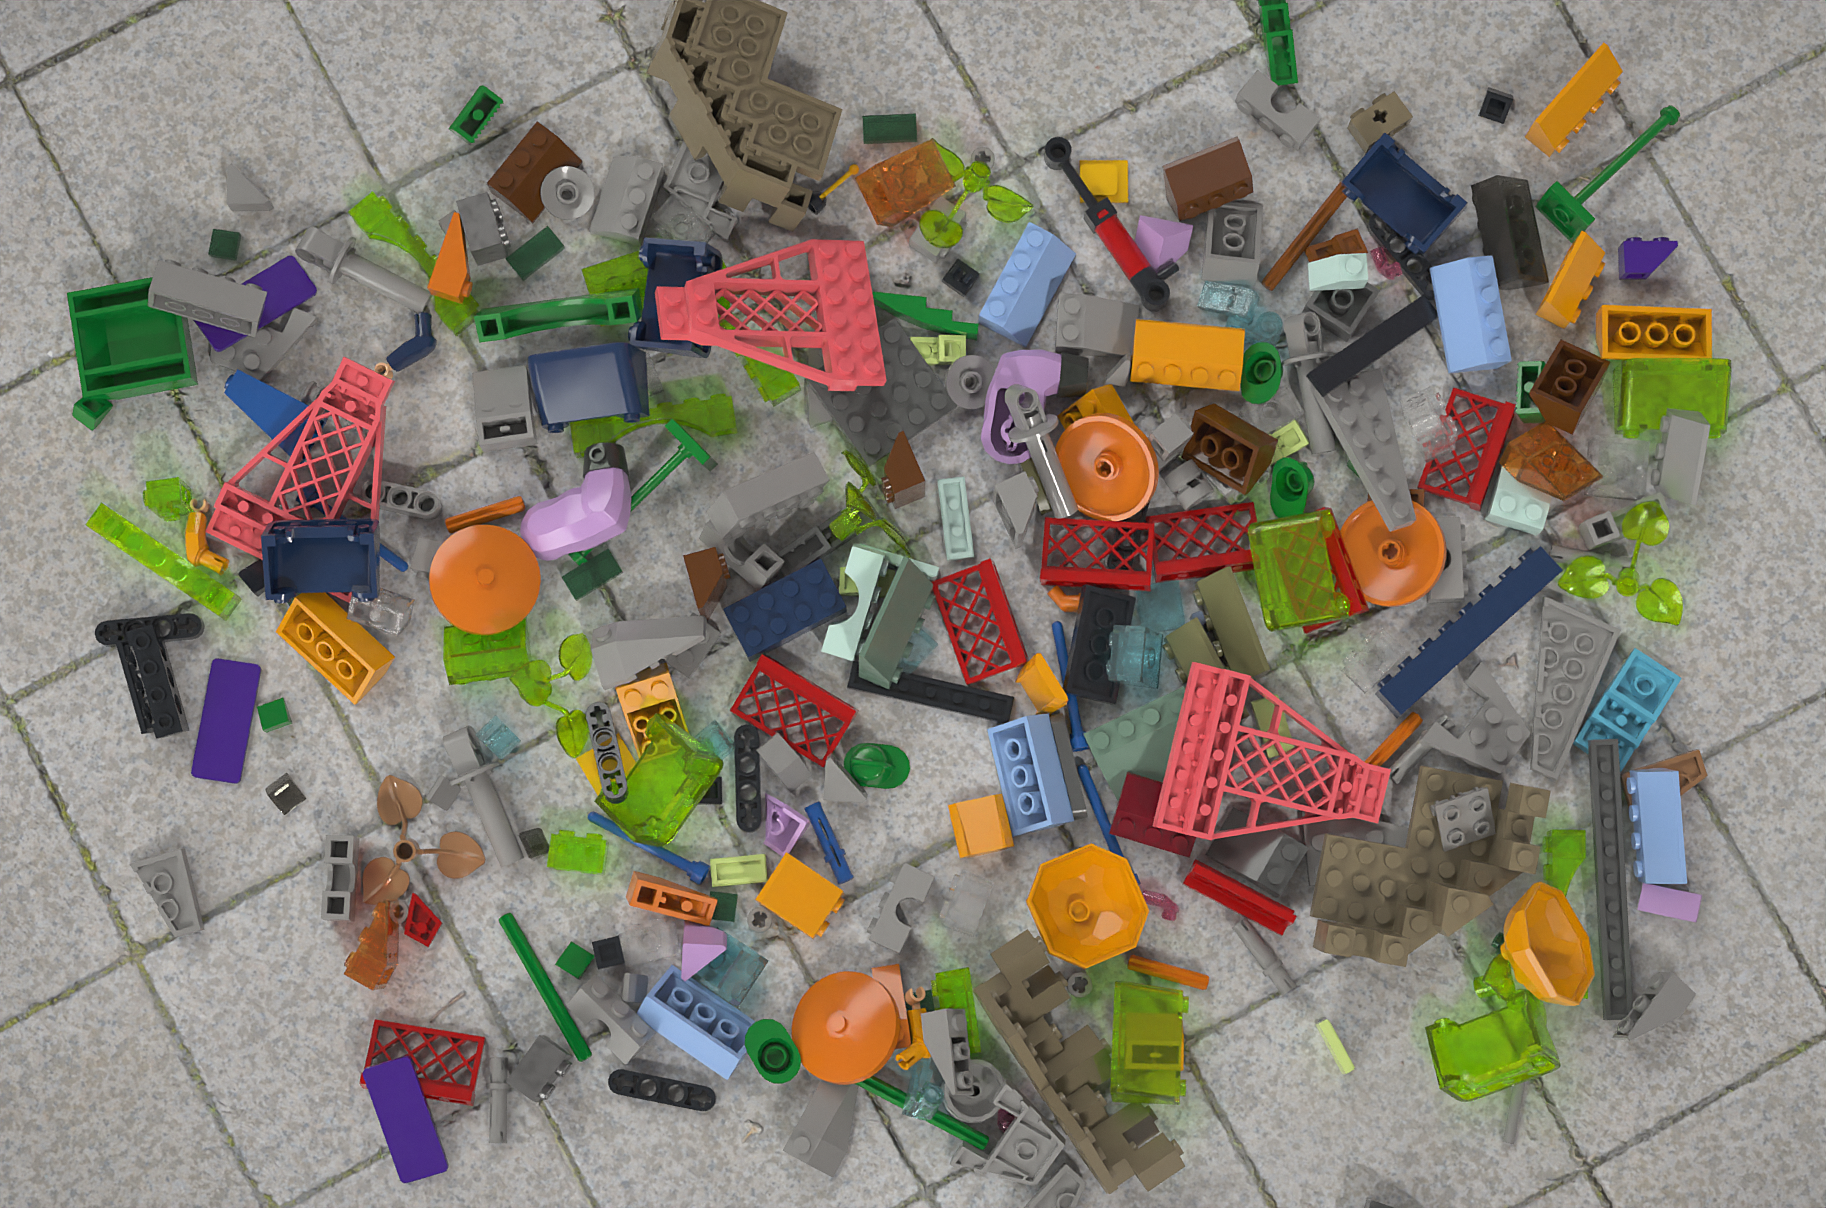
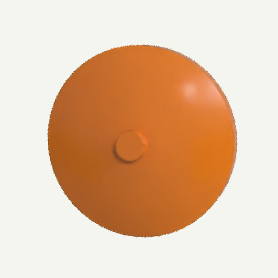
[1055,413,1159,521]
[1340,500,1447,607]
[429,525,541,635]
[792,971,900,1085]

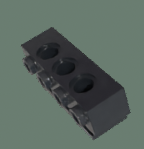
[116,624,190,739]

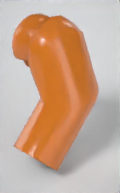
[1047,585,1081,612]

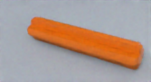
[445,496,525,533]
[1364,712,1423,767]
[1127,955,1209,990]

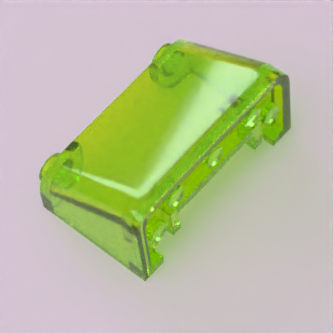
[1613,358,1732,439]
[1248,509,1350,632]
[594,713,724,847]
[1110,981,1189,1105]
[1425,989,1561,1102]

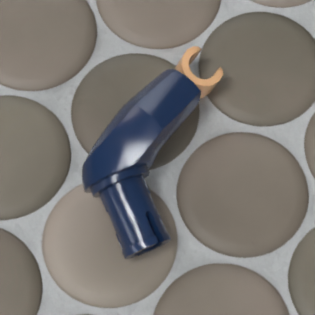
[374,312,437,379]

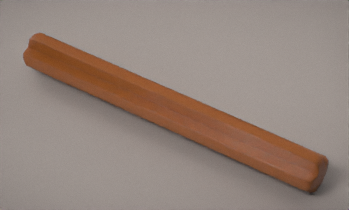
[1261,182,1347,291]

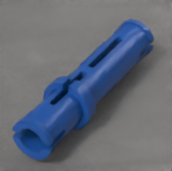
[804,802,854,885]

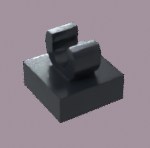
[942,259,980,297]
[592,935,626,970]

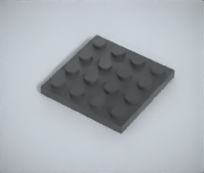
[805,318,957,468]

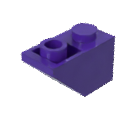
[1618,237,1678,280]

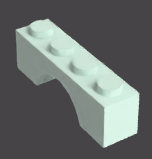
[821,544,889,661]

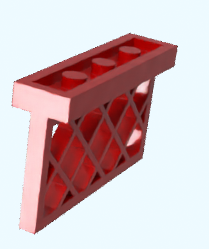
[1417,387,1516,512]
[1145,502,1266,584]
[1267,507,1369,634]
[1040,517,1155,591]
[931,558,1029,685]
[730,654,859,768]
[1182,859,1297,936]
[359,1019,486,1106]

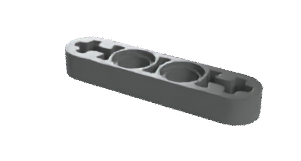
[1049,713,1088,820]

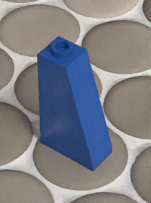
[224,369,328,464]

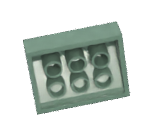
[859,556,936,689]
[1084,686,1186,801]

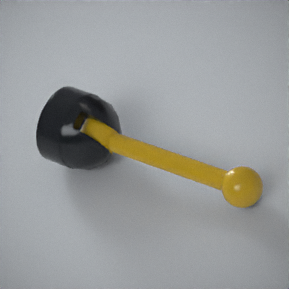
[808,164,859,215]

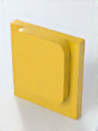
[1079,160,1128,203]
[576,733,641,797]

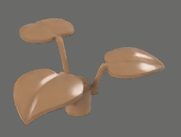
[362,775,486,905]

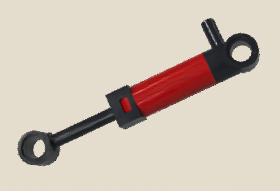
[1044,137,1179,312]

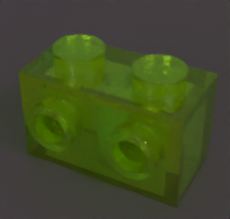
[143,477,193,521]
[547,830,609,875]

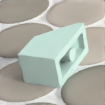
[1307,253,1368,291]

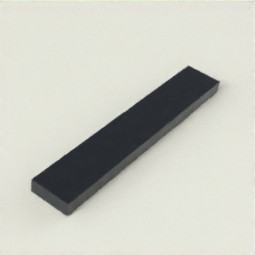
[1306,295,1438,397]
[847,661,1014,724]

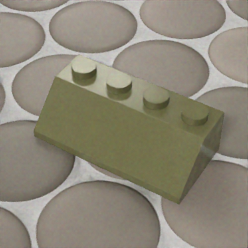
[1192,566,1270,680]
[1162,617,1250,724]

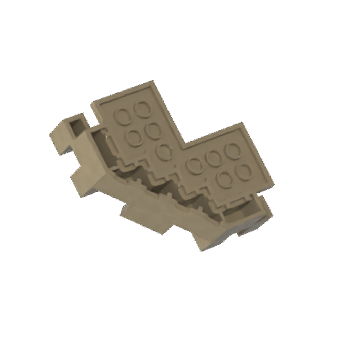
[646,0,843,232]
[1310,765,1551,967]
[973,929,1185,1194]

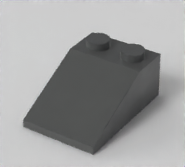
[1205,807,1309,898]

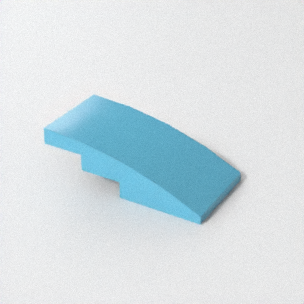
[1573,648,1682,772]

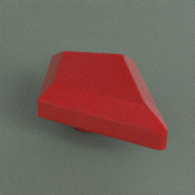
[404,893,443,947]

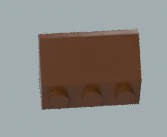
[487,121,583,224]
[1162,136,1254,222]
[1529,339,1610,435]
[1181,403,1278,495]
[881,431,926,509]
[683,547,731,621]

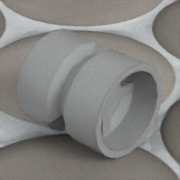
[1163,459,1214,511]

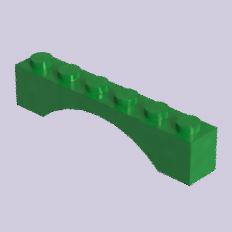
[474,288,643,343]

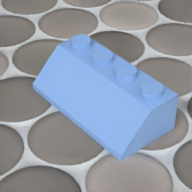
[978,222,1076,348]
[1430,256,1512,374]
[987,713,1074,837]
[1626,768,1687,884]
[636,965,756,1080]

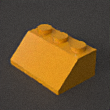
[1535,231,1606,329]

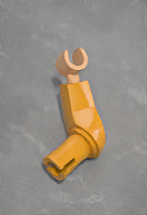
[185,498,229,575]
[896,986,931,1070]

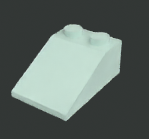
[1484,442,1560,536]

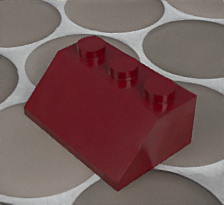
[1109,772,1196,858]

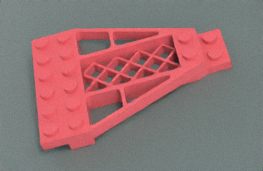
[655,239,887,391]
[205,357,395,604]
[1153,662,1391,841]

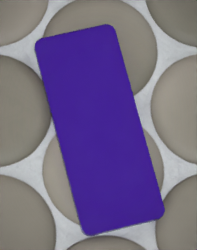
[193,256,317,352]
[191,658,261,784]
[362,1056,449,1183]

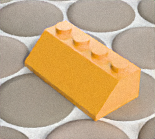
[1525,42,1623,157]
[1596,305,1712,363]
[1130,319,1245,391]
[276,592,395,705]

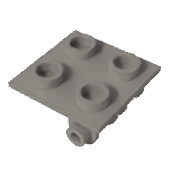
[1430,787,1496,852]

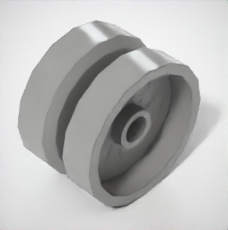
[940,1059,1004,1123]

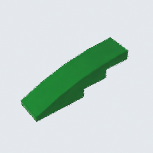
[1258,0,1298,86]
[872,292,979,341]

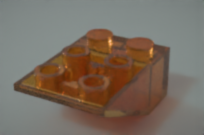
[855,139,956,227]
[1499,421,1603,501]
[344,899,400,991]

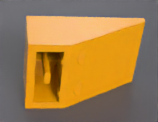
[615,662,693,764]

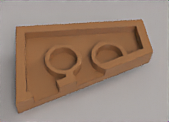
[1620,749,1708,823]

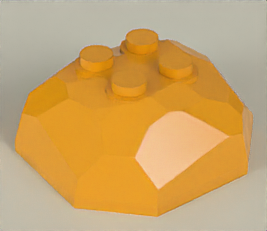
[1026,843,1149,969]
[1500,881,1595,1006]

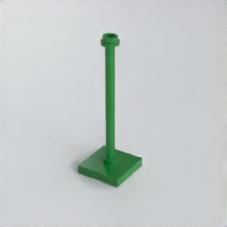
[1535,105,1680,243]
[568,419,718,566]

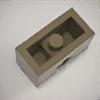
[1347,91,1413,154]

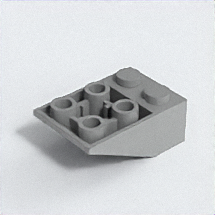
[472,365,538,452]

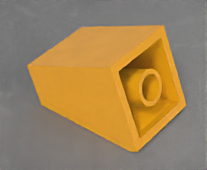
[755,852,845,940]

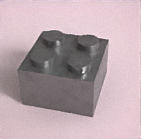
[456,192,511,266]
[1301,282,1381,342]
[506,1035,573,1102]

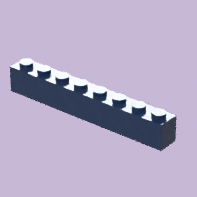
[1375,546,1563,718]

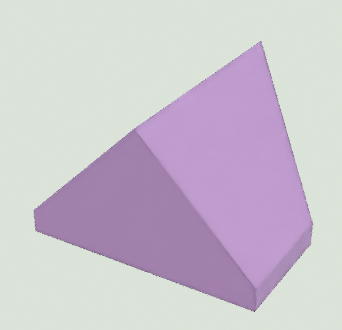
[1135,215,1193,273]
[763,793,811,857]
[681,920,727,981]

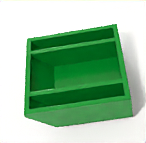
[67,277,198,400]

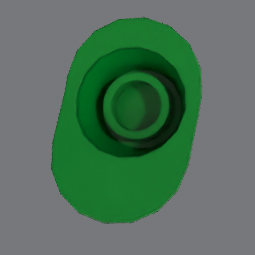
[1240,342,1283,404]
[1270,457,1315,522]
[843,743,910,789]
[745,1019,801,1084]

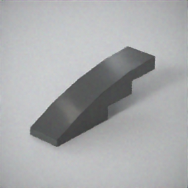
[776,496,882,577]

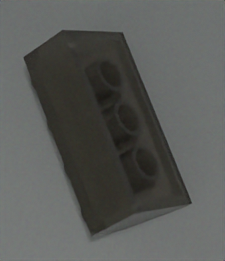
[1471,175,1549,290]

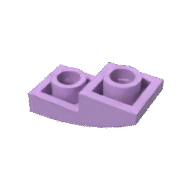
[1637,883,1702,922]

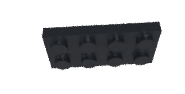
[1063,584,1136,705]

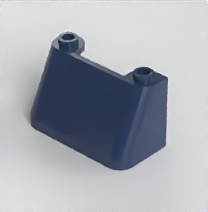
[1341,133,1468,255]
[628,238,723,358]
[528,342,650,433]
[261,519,380,604]

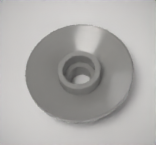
[541,166,595,220]
[945,355,995,410]

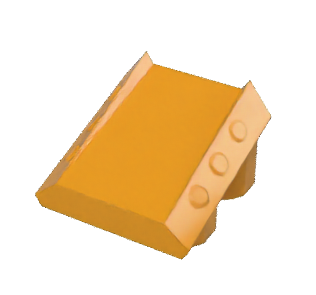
[1015,653,1068,716]
[948,794,1014,858]

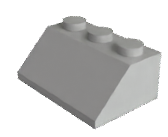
[589,156,665,247]
[1651,408,1710,505]
[993,471,1039,549]

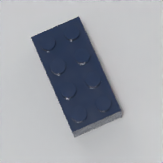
[723,559,847,662]

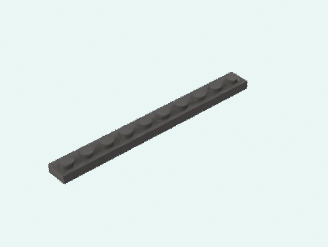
[1588,739,1633,1020]

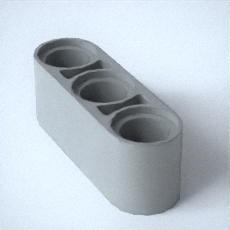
[361,479,442,520]

